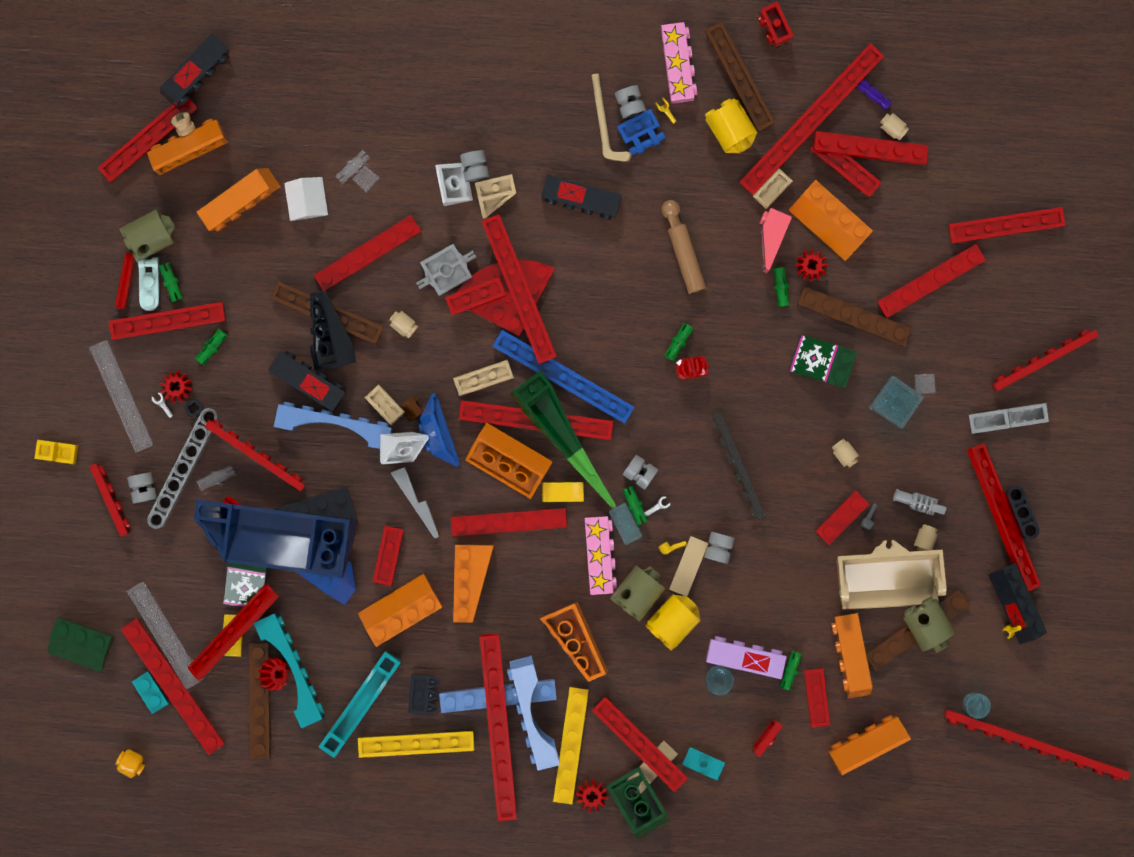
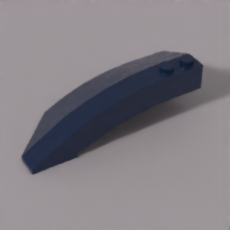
[194,500,357,578]

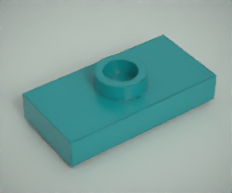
[682,747,725,780]

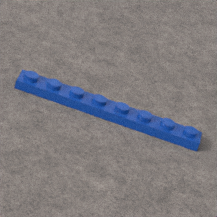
[492,330,634,424]

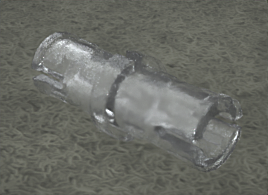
[335,149,371,184]
[196,464,236,492]

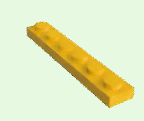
[553,687,589,804]
[358,731,474,758]

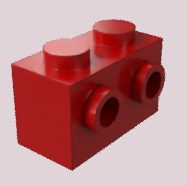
[758,1,794,48]

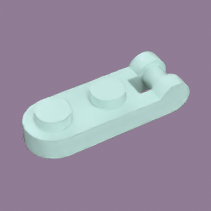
[138,257,160,311]

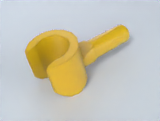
[656,98,676,124]
[658,541,687,554]
[1002,624,1021,639]

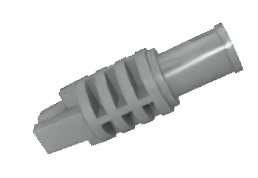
[893,489,946,516]

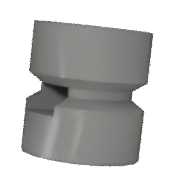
[615,85,646,119]
[460,150,489,182]
[622,455,658,490]
[127,472,157,504]
[704,532,735,564]

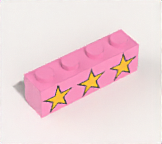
[661,22,697,104]
[585,516,617,595]

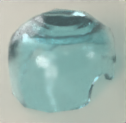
[705,665,734,696]

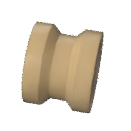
[171,112,195,136]

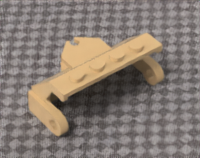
[836,540,946,610]

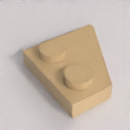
[475,174,516,219]

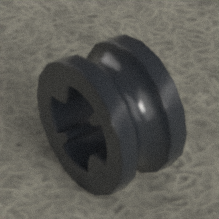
[185,399,204,417]

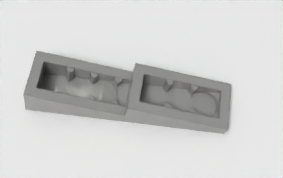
[969,403,1050,434]
[391,467,440,538]

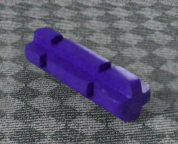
[858,80,891,110]

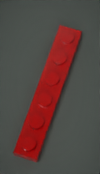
[98,100,198,183]
[813,131,928,166]
[948,207,1066,244]
[314,215,422,291]
[877,244,986,318]
[109,302,226,340]
[991,328,1099,392]
[204,419,305,491]
[451,508,567,536]
[187,583,279,681]
[592,697,688,792]

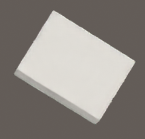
[435,163,473,206]
[284,177,328,221]
[380,432,429,464]

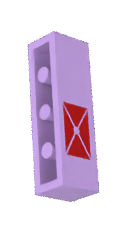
[705,636,786,679]

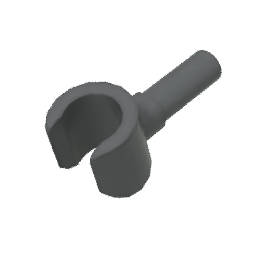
[861,503,878,530]

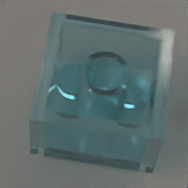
[868,375,924,429]

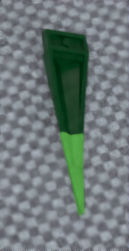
[510,371,616,508]

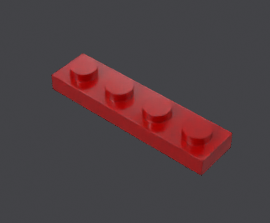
[810,146,882,198]
[89,463,131,537]

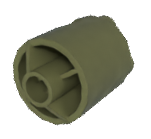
[119,209,176,262]
[610,565,666,622]
[903,596,956,653]

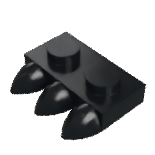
[408,674,440,714]

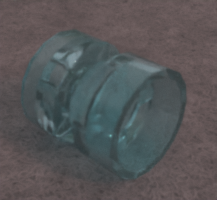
[962,692,991,719]

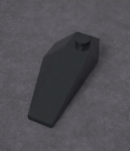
[310,291,356,370]

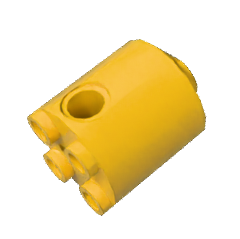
[705,98,758,153]
[645,594,701,651]

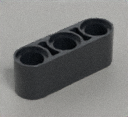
[1005,486,1040,539]

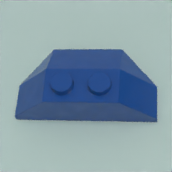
[418,393,461,467]
[297,561,356,605]

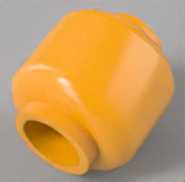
[115,749,145,778]

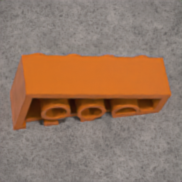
[197,168,281,232]
[453,545,494,623]
[540,602,608,682]
[831,613,873,699]

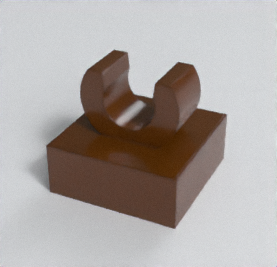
[400,397,425,422]

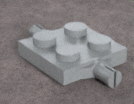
[416,244,476,296]

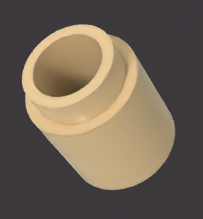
[880,113,909,141]
[389,311,418,338]
[832,439,859,468]
[914,524,938,551]

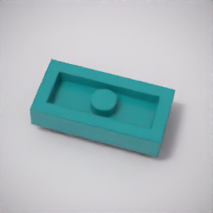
[132,671,169,714]

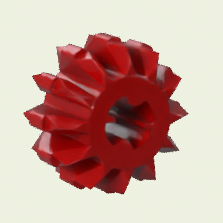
[795,249,828,282]
[676,356,709,380]
[160,370,193,403]
[257,658,290,691]
[576,779,608,813]

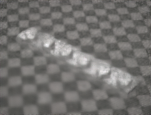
[89,340,154,453]
[127,581,204,690]

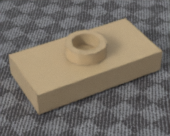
[752,169,793,209]
[365,384,405,426]

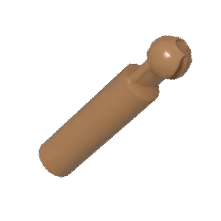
[661,200,706,294]

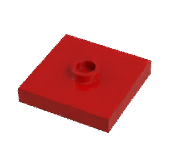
[752,719,783,757]

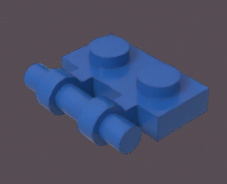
[617,109,665,156]

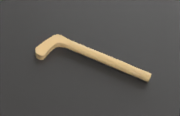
[591,74,631,162]

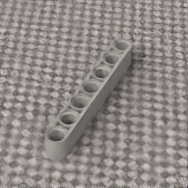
[147,408,219,529]

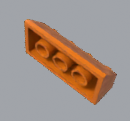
[147,119,229,175]
[788,180,873,261]
[465,423,552,499]
[358,574,443,647]
[828,715,911,775]

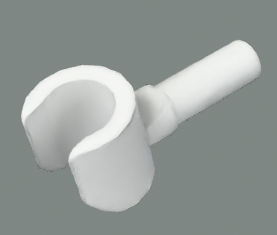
[152,393,173,418]
[644,497,670,516]

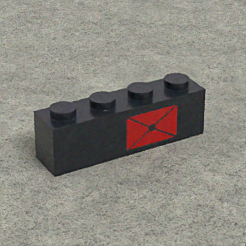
[160,33,229,108]
[541,174,621,220]
[268,350,346,412]
[988,563,1047,644]

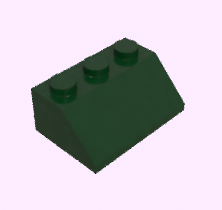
[47,617,115,672]

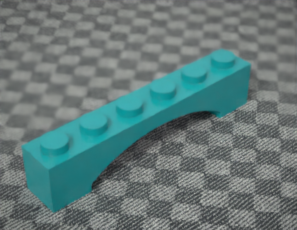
[254,613,325,729]
[319,650,402,758]

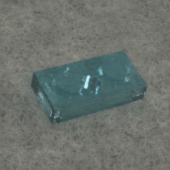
[608,503,643,545]

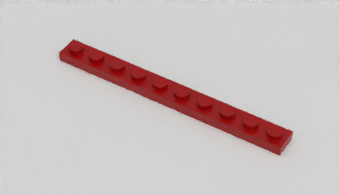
[739,43,884,195]
[480,633,517,821]
[943,709,1130,782]

